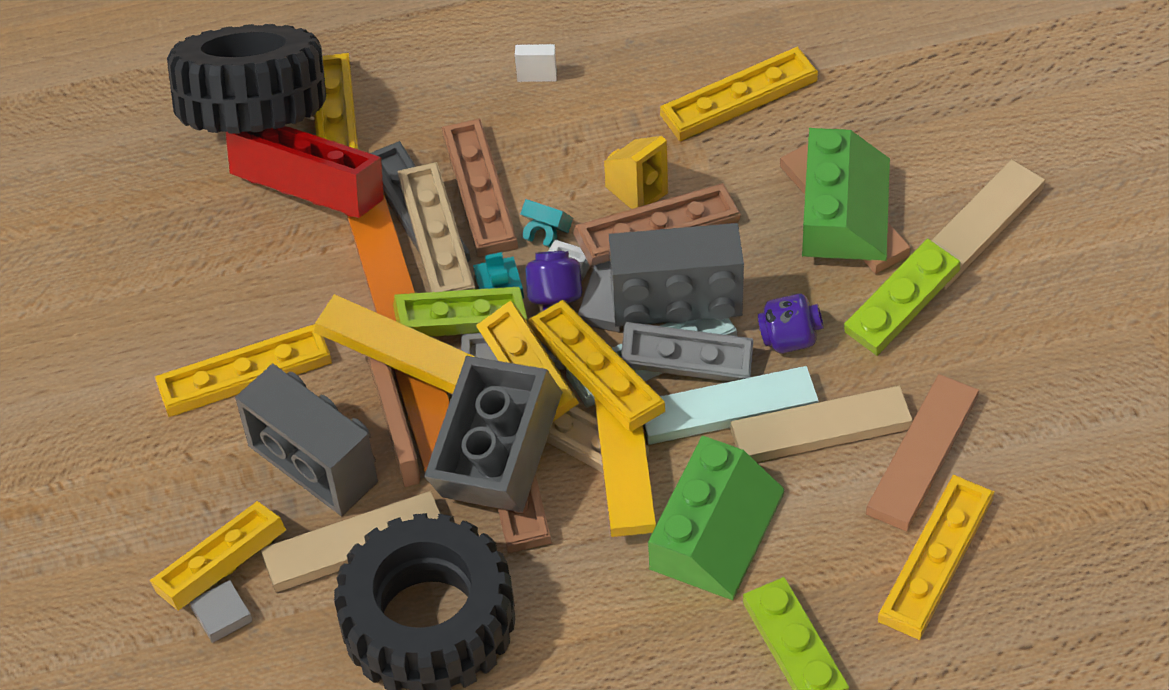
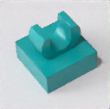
[520,199,574,248]
[473,252,524,299]

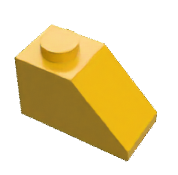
[604,136,668,209]

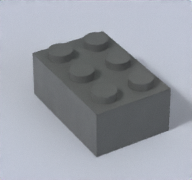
[609,223,744,327]
[424,356,562,513]
[235,363,378,517]

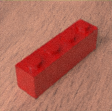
[226,126,384,218]

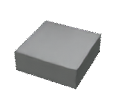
[190,580,253,643]

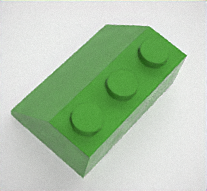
[802,128,890,261]
[648,435,784,600]

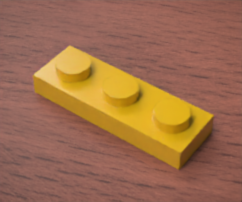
[476,300,579,422]
[150,501,286,611]

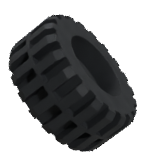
[167,24,326,134]
[334,513,515,690]

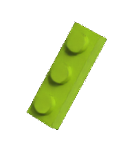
[844,238,961,356]
[393,287,527,336]
[743,577,849,690]

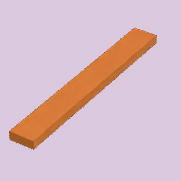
[347,196,450,473]

